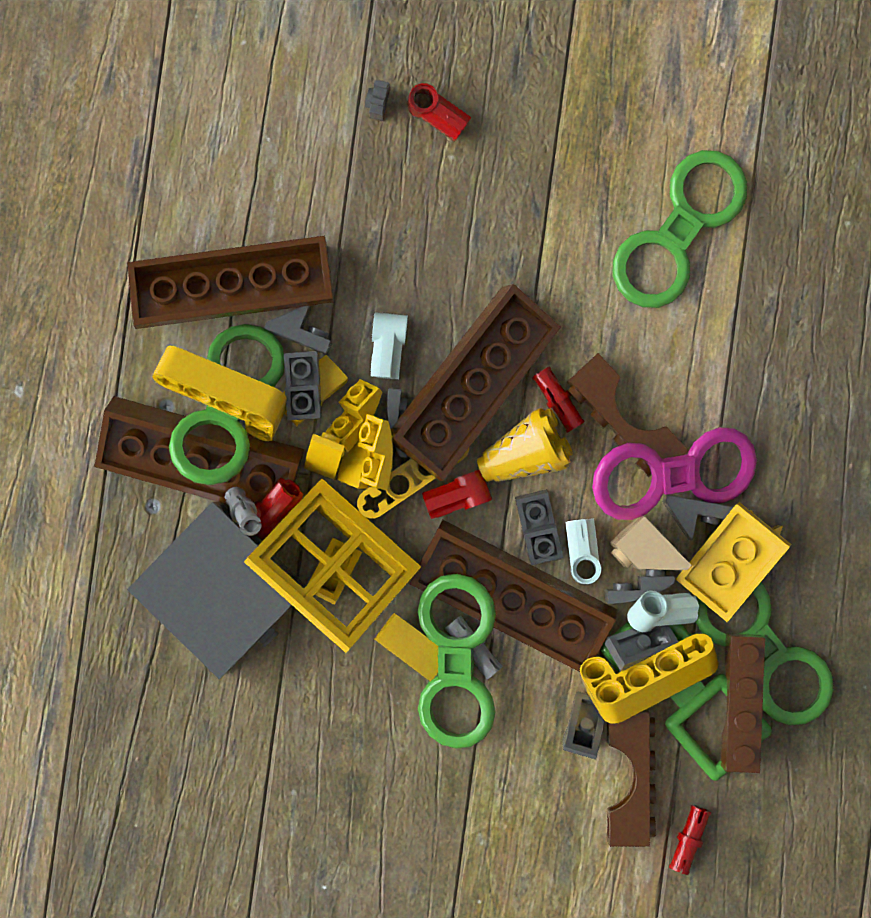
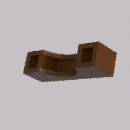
[567,353,689,478]
[721,633,765,773]
[607,709,656,847]

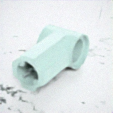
[370,312,408,380]
[565,518,601,585]
[627,591,699,632]

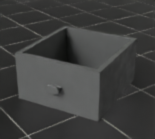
[127,502,306,679]

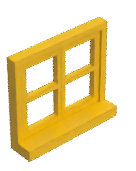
[244,479,421,653]

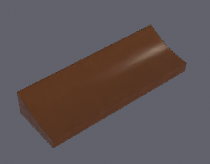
[127,235,334,329]
[391,284,561,481]
[94,396,304,504]
[409,519,618,672]

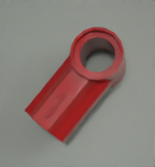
[407,83,472,142]
[422,470,493,519]
[246,478,304,540]

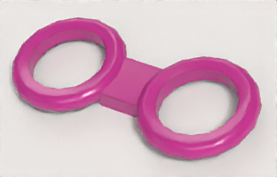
[592,427,757,520]

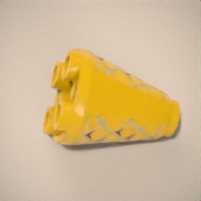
[477,408,573,482]

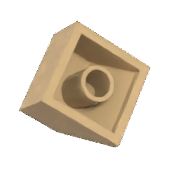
[610,516,692,570]

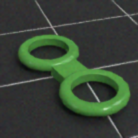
[613,150,747,308]
[169,324,285,485]
[418,574,496,749]
[695,582,834,725]

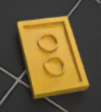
[676,502,792,622]

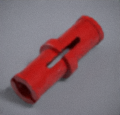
[532,366,585,433]
[669,805,711,875]

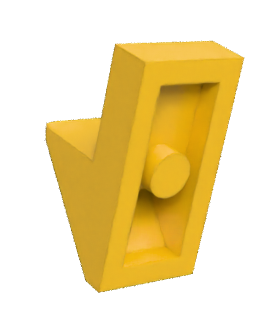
[307,538,362,605]

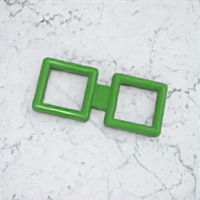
[600,621,772,781]

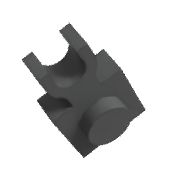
[365,80,390,121]

